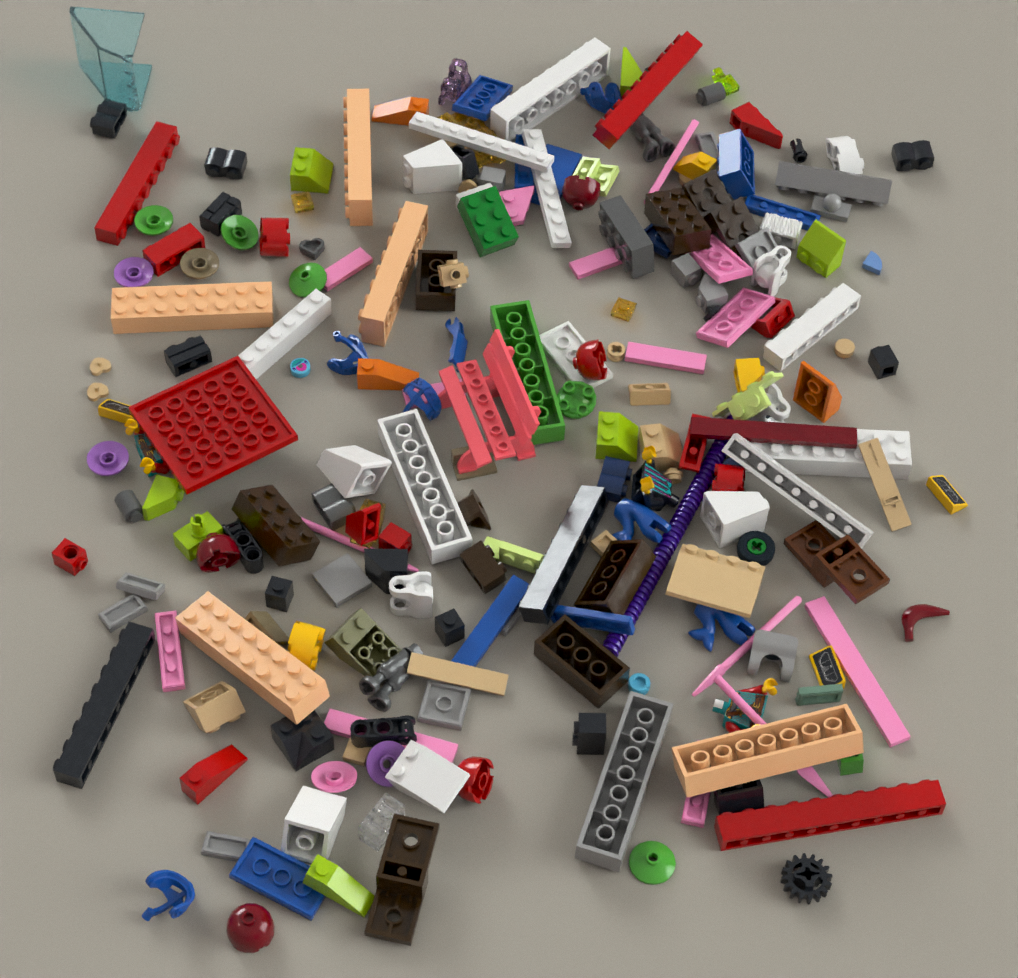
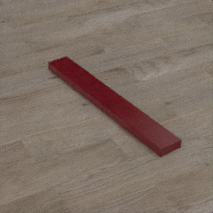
[690,417,857,449]

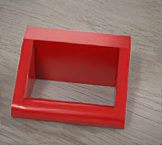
[750,297,795,338]

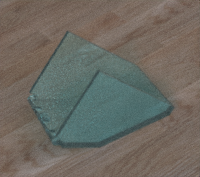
[69,6,152,112]

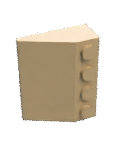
[665,544,766,618]

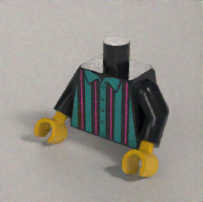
[631,446,680,511]

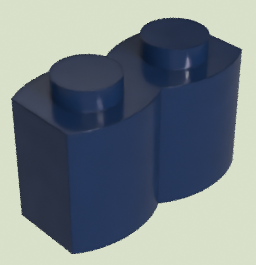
[597,456,633,503]

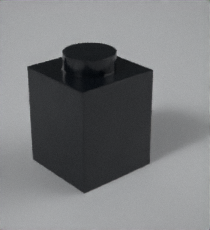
[868,345,899,380]
[265,576,294,612]
[435,608,465,647]

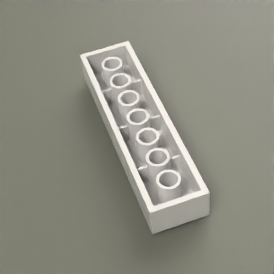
[490,37,611,142]
[378,409,473,565]
[745,429,912,479]

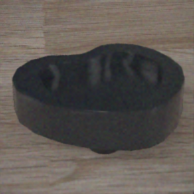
[703,305,721,321]

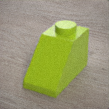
[142,475,184,521]

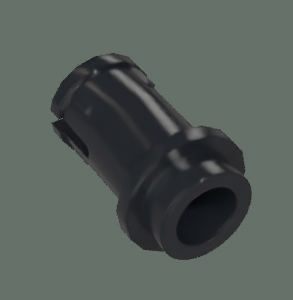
[790,139,808,163]

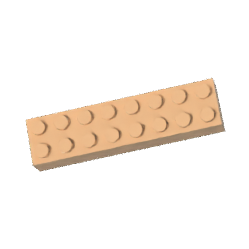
[343,89,373,226]
[358,201,428,347]
[111,281,274,334]
[175,591,330,725]
[672,704,864,798]

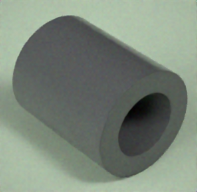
[696,82,726,106]
[114,490,143,523]

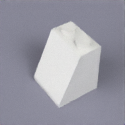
[402,139,462,194]
[317,445,392,498]
[700,491,770,548]
[281,786,347,864]

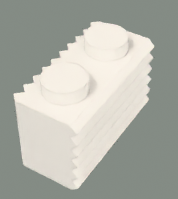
[760,212,802,249]

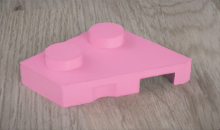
[499,186,534,226]

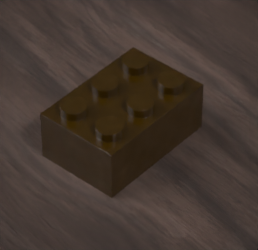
[416,250,457,311]

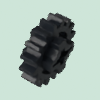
[780,853,832,905]

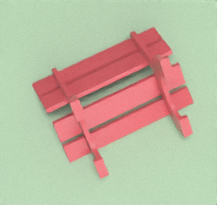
[438,329,541,474]

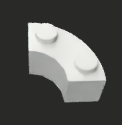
[825,136,864,174]

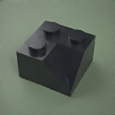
[271,710,335,772]

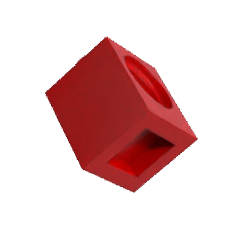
[378,522,413,553]
[52,538,88,576]

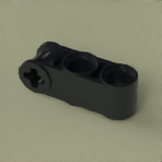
[221,518,264,574]
[350,715,417,748]

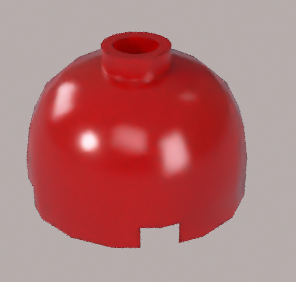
[573,339,607,380]
[458,756,494,804]

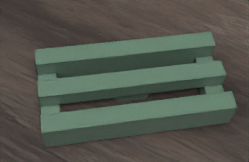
[795,684,843,706]

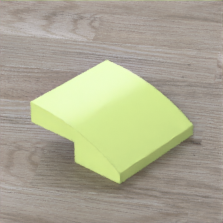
[572,157,620,197]

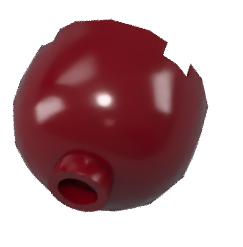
[562,175,601,211]
[196,533,241,573]
[226,903,275,953]

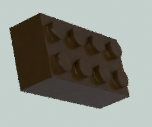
[644,188,711,255]
[231,485,320,567]
[574,539,656,615]
[534,614,630,709]

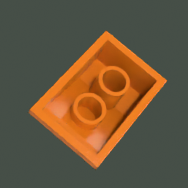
[793,361,842,423]

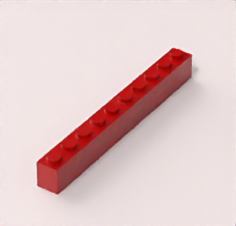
[593,31,703,150]
[714,779,946,851]

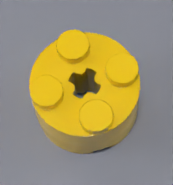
[288,621,326,671]

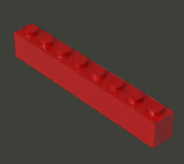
[94,121,180,246]

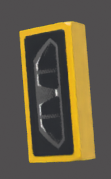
[98,399,134,423]
[926,475,968,515]
[809,645,846,690]

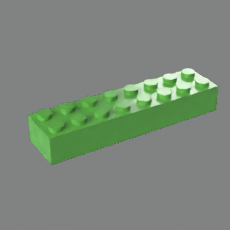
[490,300,565,445]

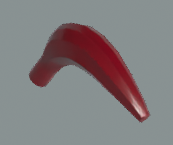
[901,604,950,642]

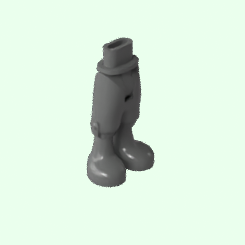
[630,113,675,162]
[359,643,424,712]

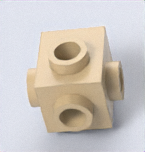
[437,259,469,289]

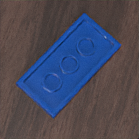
[452,75,513,121]
[530,144,582,205]
[229,837,326,921]

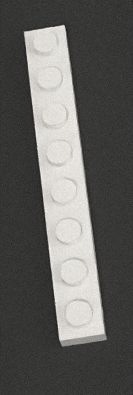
[409,112,554,173]
[522,129,572,248]

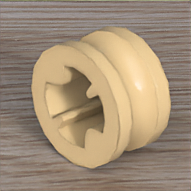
[607,342,625,362]

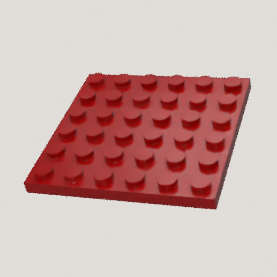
[128,356,298,495]

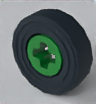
[737,531,775,566]

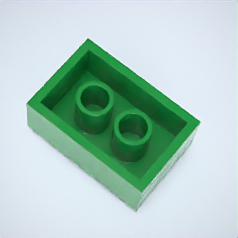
[457,186,519,257]

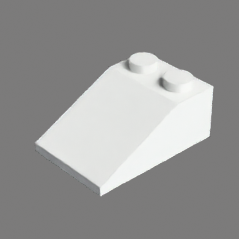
[385,740,470,813]

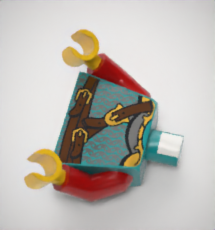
[124,419,170,477]
[712,678,778,733]

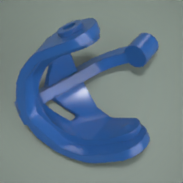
[580,82,621,114]
[327,331,369,375]
[402,378,442,421]
[142,870,195,921]

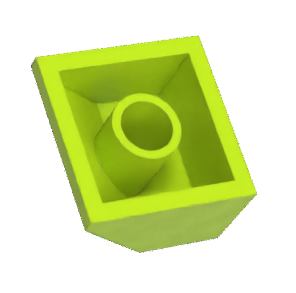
[290,147,334,194]
[796,220,846,278]
[595,411,638,462]

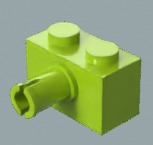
[173,511,224,562]

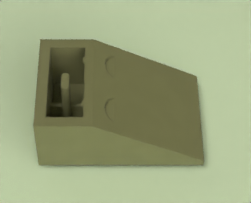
[324,608,402,677]

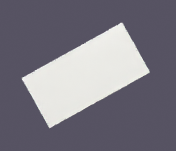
[539,321,613,388]

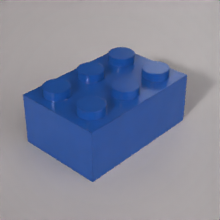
[717,129,755,200]

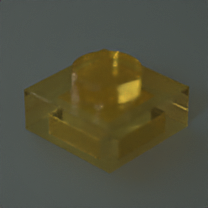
[291,191,314,214]
[611,297,637,322]

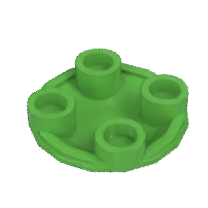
[557,381,597,419]

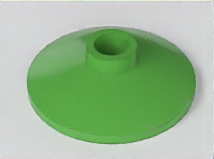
[134,205,173,236]
[221,215,259,250]
[289,263,327,298]
[629,841,676,885]

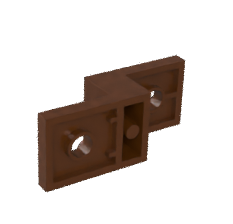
[783,520,890,604]

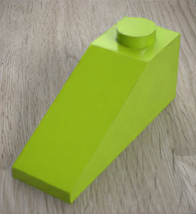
[620,47,643,99]
[302,854,374,918]

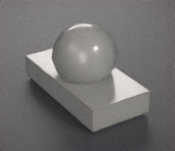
[810,194,852,222]

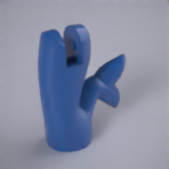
[611,498,672,543]
[688,604,756,652]

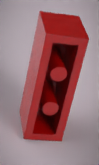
[142,223,205,277]

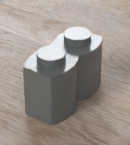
[311,483,356,531]

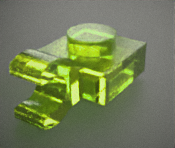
[712,67,740,96]

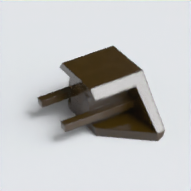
[457,489,491,531]

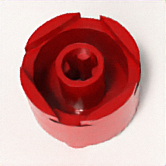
[259,217,290,257]
[712,463,745,492]

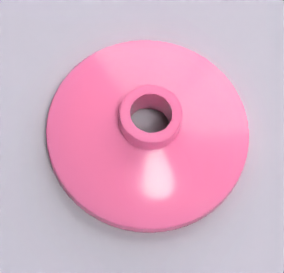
[311,761,357,793]

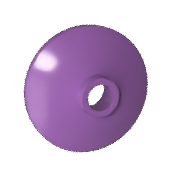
[114,257,153,287]
[87,441,129,476]
[366,741,405,787]

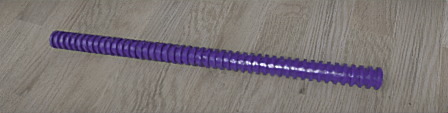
[603,414,733,657]

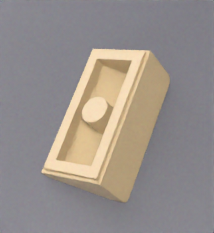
[628,383,671,406]

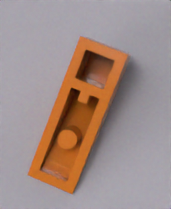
[371,97,429,126]
[357,358,419,391]

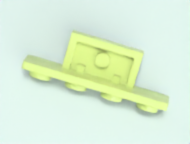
[712,371,784,420]
[483,537,544,574]

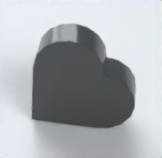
[299,238,325,260]

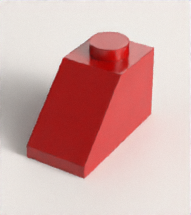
[345,503,381,546]

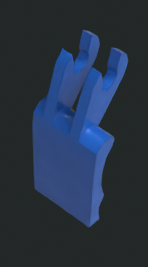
[445,317,468,372]

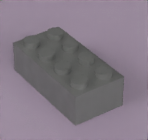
[598,195,654,279]

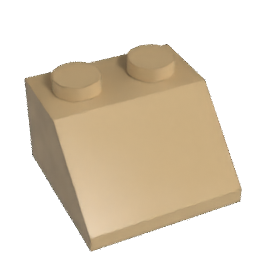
[638,423,683,472]
[183,681,246,733]

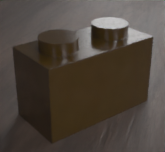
[460,540,507,594]

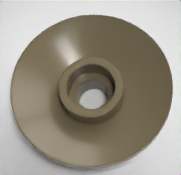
[180,248,219,279]

